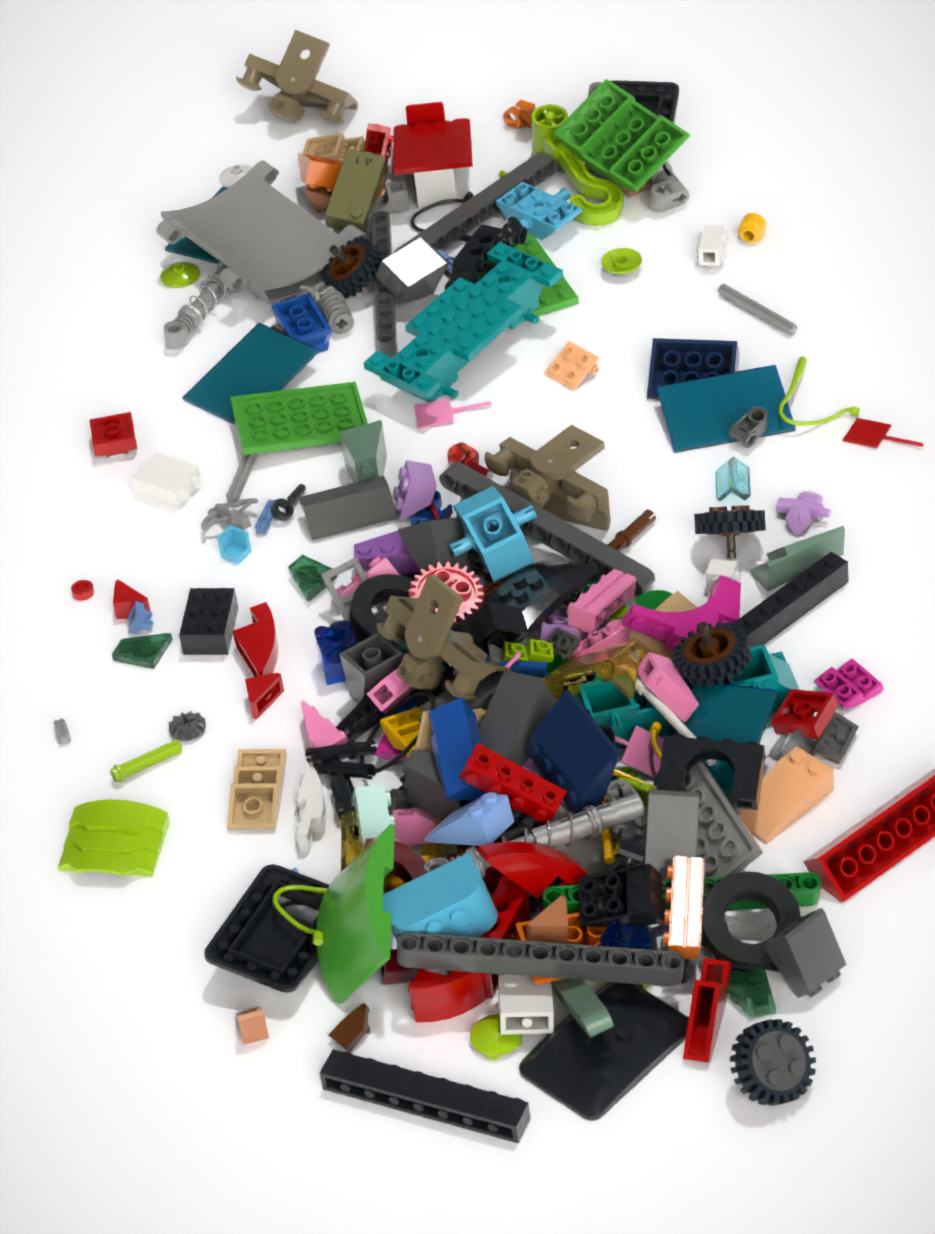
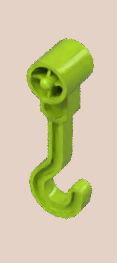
[531,104,624,226]

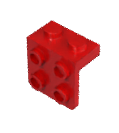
[405,102,445,126]
[364,123,393,174]

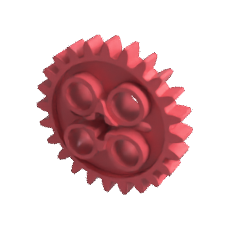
[409,562,484,626]

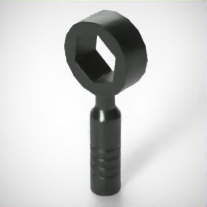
[271,484,306,521]

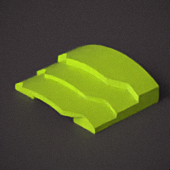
[58,799,170,876]

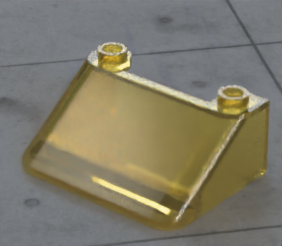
[542,641,641,702]

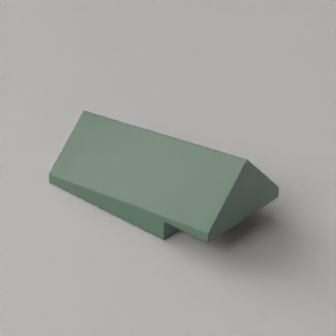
[750,525,845,591]

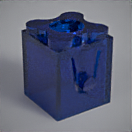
[314,620,357,686]

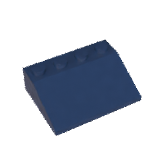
[647,338,740,399]
[526,690,620,814]

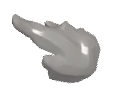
[299,284,337,304]

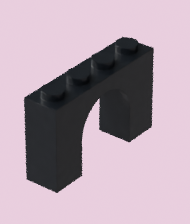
[656,734,766,810]

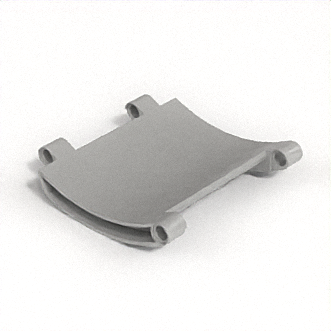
[156,160,368,303]

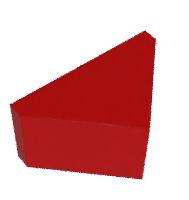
[113,579,151,620]
[245,673,284,719]

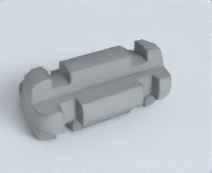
[53,718,71,744]

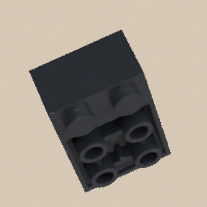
[579,863,664,927]

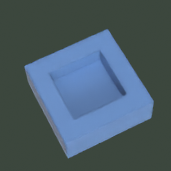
[127,601,154,634]

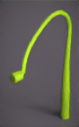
[778,356,860,426]
[273,885,386,946]

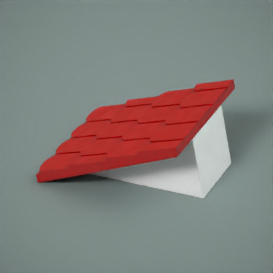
[393,118,473,208]

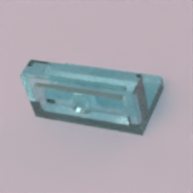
[715,456,751,501]

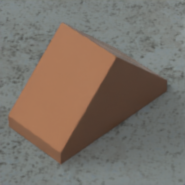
[305,184,332,213]
[527,895,568,943]
[235,1006,269,1045]

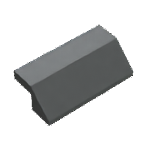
[299,475,398,540]

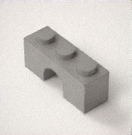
[371,180,410,217]

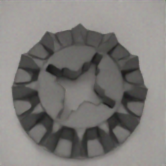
[168,710,206,741]

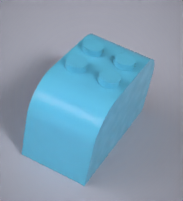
[383,853,498,941]

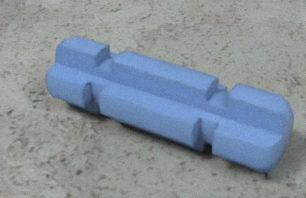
[254,499,279,534]

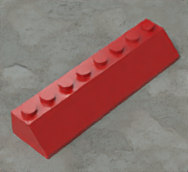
[803,768,935,903]

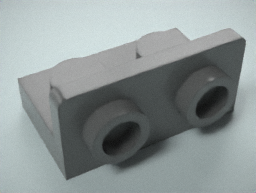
[809,711,859,764]

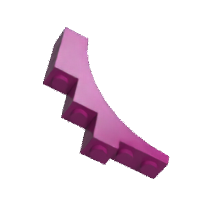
[622,575,741,653]

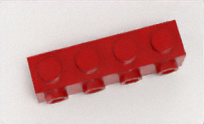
[459,743,567,824]

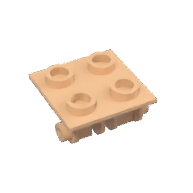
[543,341,599,391]

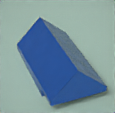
[429,697,486,801]

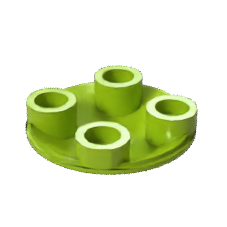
[470,1014,523,1060]

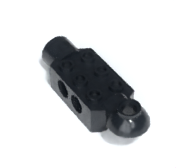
[444,216,527,290]

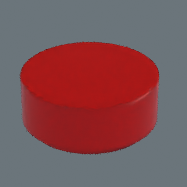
[71,580,94,601]

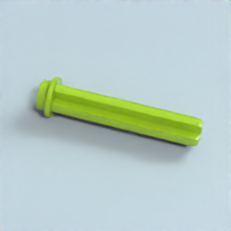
[110,740,182,782]

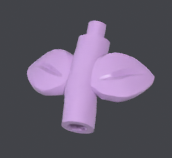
[776,491,831,536]

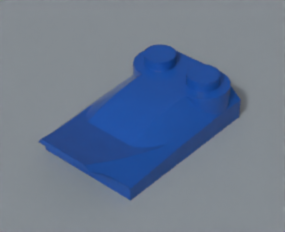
[271,293,332,354]

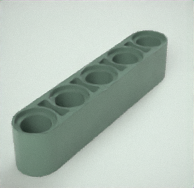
[551,979,614,1038]

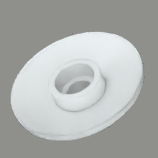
[219,164,253,188]

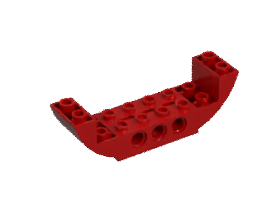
[408,842,531,1023]

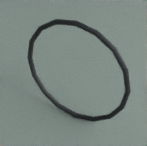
[360,691,435,773]

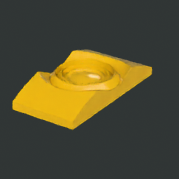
[380,707,421,758]

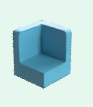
[217,525,252,565]

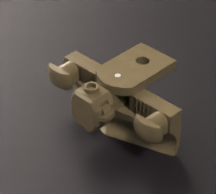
[236,29,358,124]
[484,424,611,531]
[377,575,511,700]

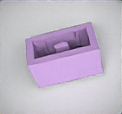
[393,460,437,520]

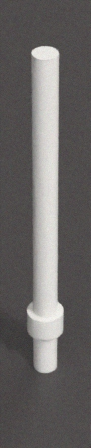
[625,669,717,766]

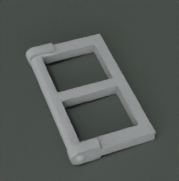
[321,557,388,622]

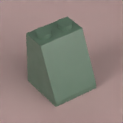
[340,420,387,483]

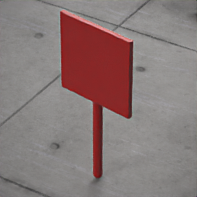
[843,418,924,448]

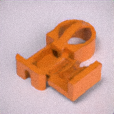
[503,99,535,129]

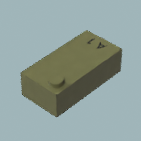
[325,148,387,233]

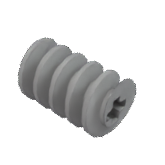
[320,290,354,334]

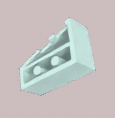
[351,784,397,852]

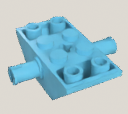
[496,182,582,240]
[449,486,537,583]

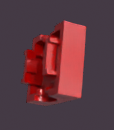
[89,412,138,458]
[771,689,838,739]

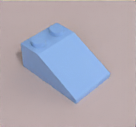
[424,792,514,846]

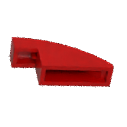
[233,602,278,677]
[476,842,588,899]
[682,958,732,1063]

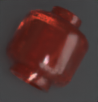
[447,442,479,466]

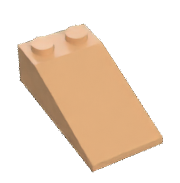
[739,746,834,844]

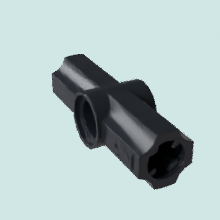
[330,774,359,840]

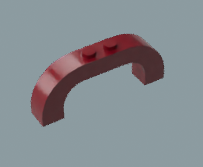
[363,838,426,985]

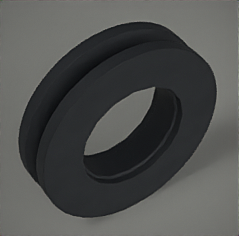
[349,574,438,646]
[701,872,801,972]

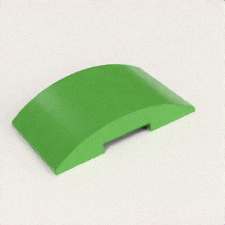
[553,79,690,192]
[316,824,395,1004]

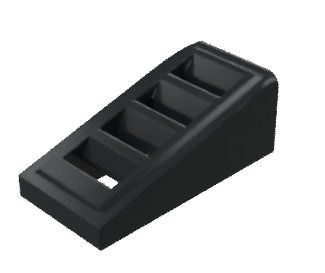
[335,696,385,741]

